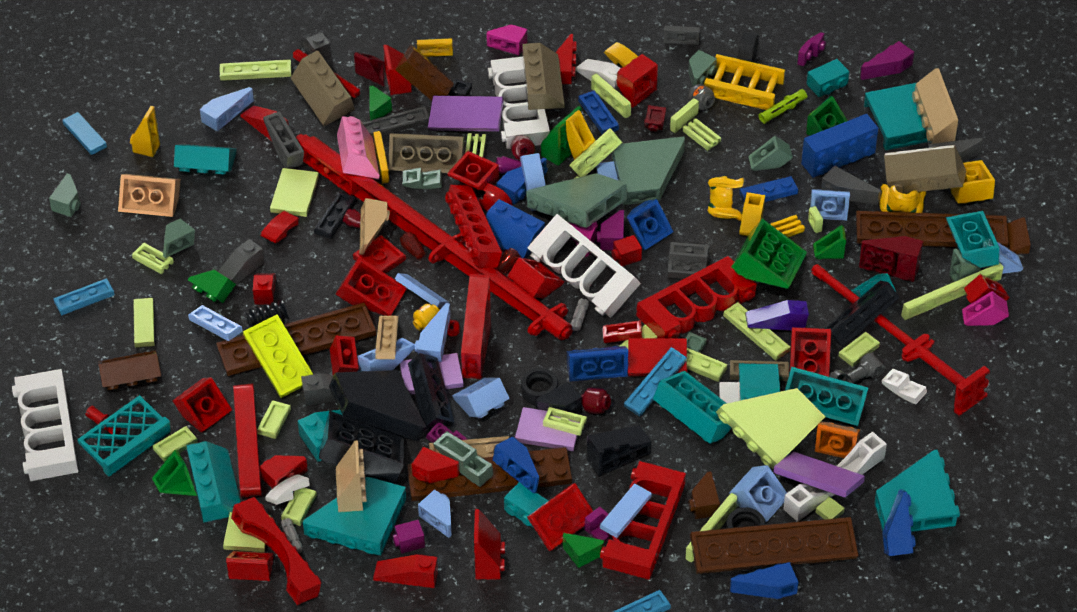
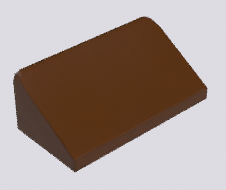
[1007,217,1031,254]

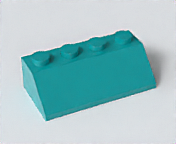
[785,367,869,426]
[653,371,731,444]
[186,441,241,523]

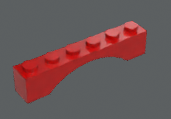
[231,497,321,605]

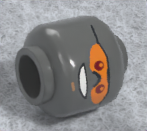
[688,84,715,110]

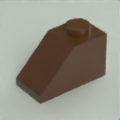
[688,471,720,519]

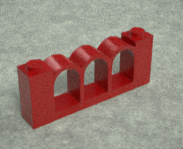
[636,256,757,339]
[600,461,686,580]

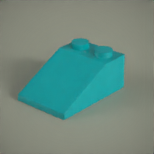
[739,363,780,401]
[298,410,342,462]

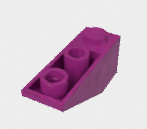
[860,41,914,80]

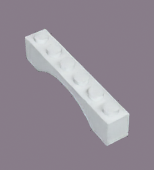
[784,432,887,522]

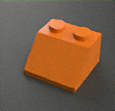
[815,421,860,458]

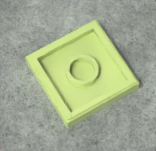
[223,512,270,552]

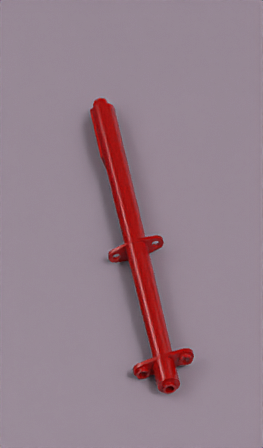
[296,134,572,340]

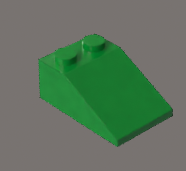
[541,106,582,166]

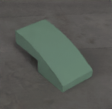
[402,168,442,189]

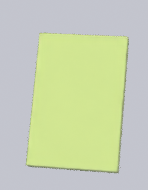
[270,168,319,217]

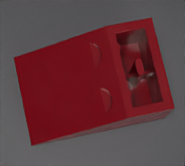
[859,236,923,282]

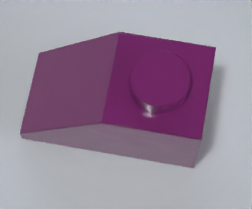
[597,210,624,250]

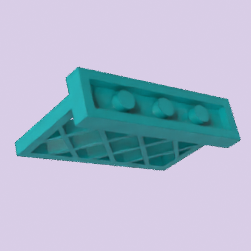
[77,395,171,477]

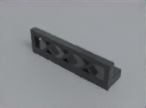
[824,280,900,347]
[407,353,454,430]

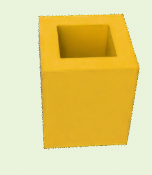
[739,192,765,236]

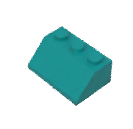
[174,144,237,174]
[946,211,1000,268]

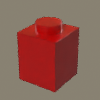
[611,235,642,267]

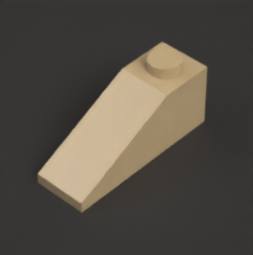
[360,198,390,255]

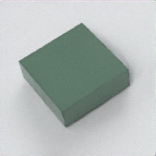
[685,332,707,353]

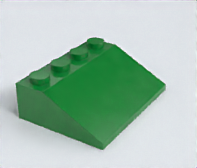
[731,218,807,289]

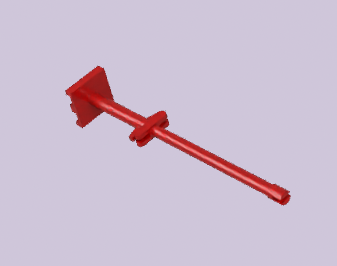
[811,264,990,416]

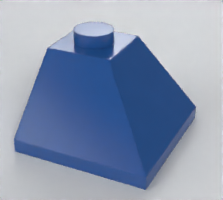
[627,199,673,250]

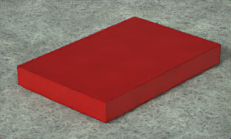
[628,338,687,376]
[527,483,593,551]

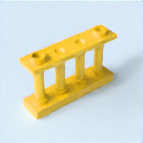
[704,54,785,110]

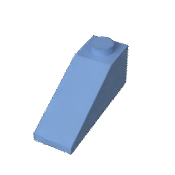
[200,87,254,132]
[415,303,451,362]
[358,338,415,372]

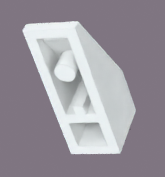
[576,59,621,92]

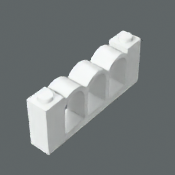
[488,57,550,149]
[527,214,641,318]
[12,369,78,481]

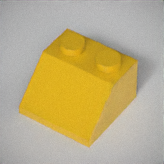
[951,160,995,204]

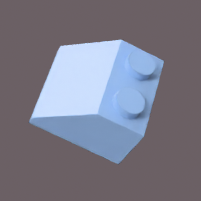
[810,189,850,221]
[452,378,510,419]
[729,465,787,523]

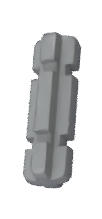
[571,298,589,332]
[281,518,303,553]

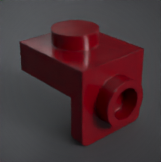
[644,105,666,131]

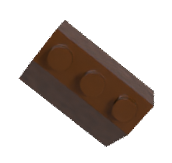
[395,45,454,101]
[98,350,161,390]

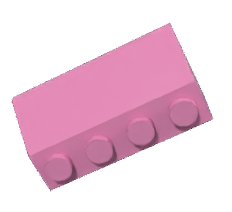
[337,116,380,179]

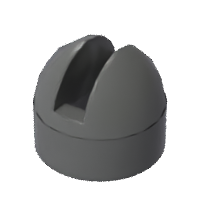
[829,370,847,381]

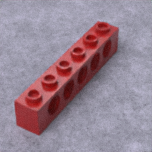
[445,185,502,268]

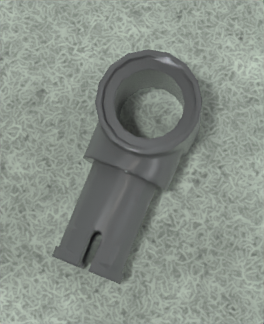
[846,352,886,384]

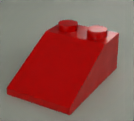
[336,257,407,316]
[790,327,831,377]
[474,509,505,579]

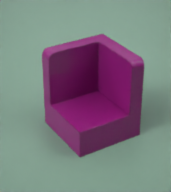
[585,506,612,542]

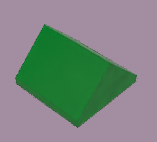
[806,96,848,136]

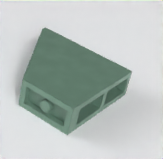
[612,137,685,205]
[526,173,627,228]

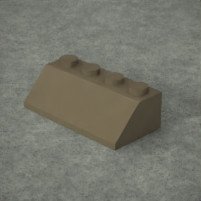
[522,43,564,110]
[291,50,355,126]
[388,133,464,173]
[884,145,966,194]

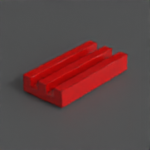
[603,320,642,343]

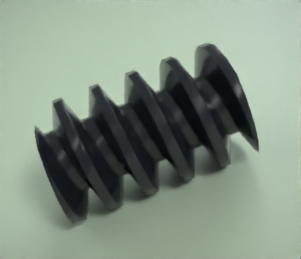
[246,299,289,328]

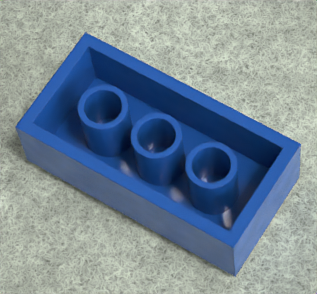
[801,114,878,178]

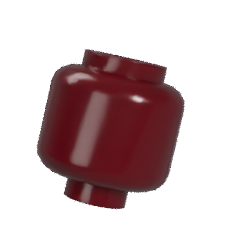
[510,135,535,161]
[581,387,611,414]

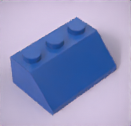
[486,199,545,259]
[567,346,628,382]

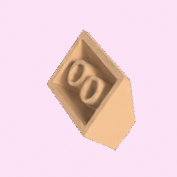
[118,174,181,217]

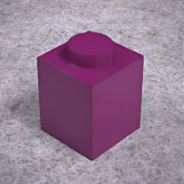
[392,520,425,554]

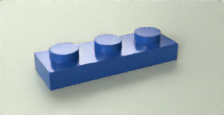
[578,90,619,135]
[739,176,798,202]

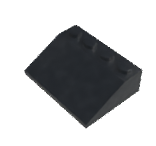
[319,411,404,484]

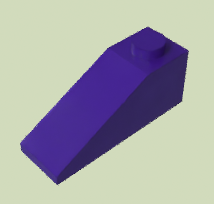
[745,300,809,331]

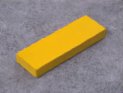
[373,131,389,184]

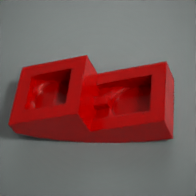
[260,211,299,243]

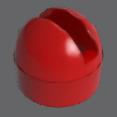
[447,320,460,336]

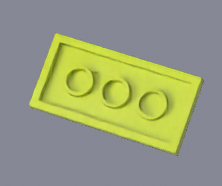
[243,315,313,398]

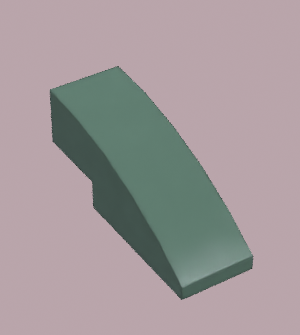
[433,431,493,487]

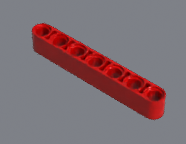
[233,384,261,497]

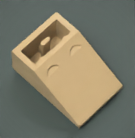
[336,441,367,512]

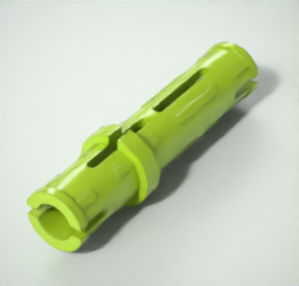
[759,89,807,124]

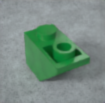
[188,270,236,303]

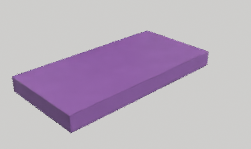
[428,96,504,132]
[773,452,865,497]

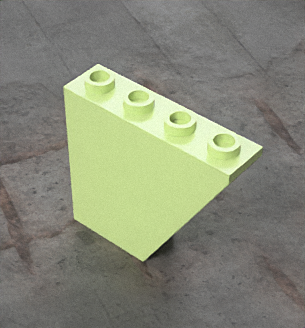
[716,388,825,469]

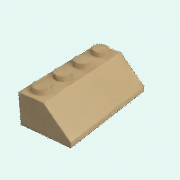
[912,68,958,144]

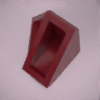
[354,52,385,86]

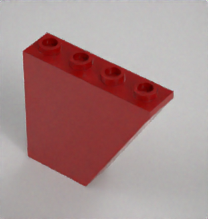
[461,274,491,379]

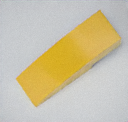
[566,110,595,160]

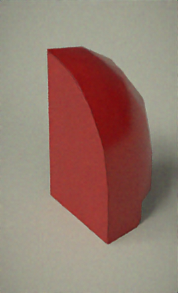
[479,183,513,211]

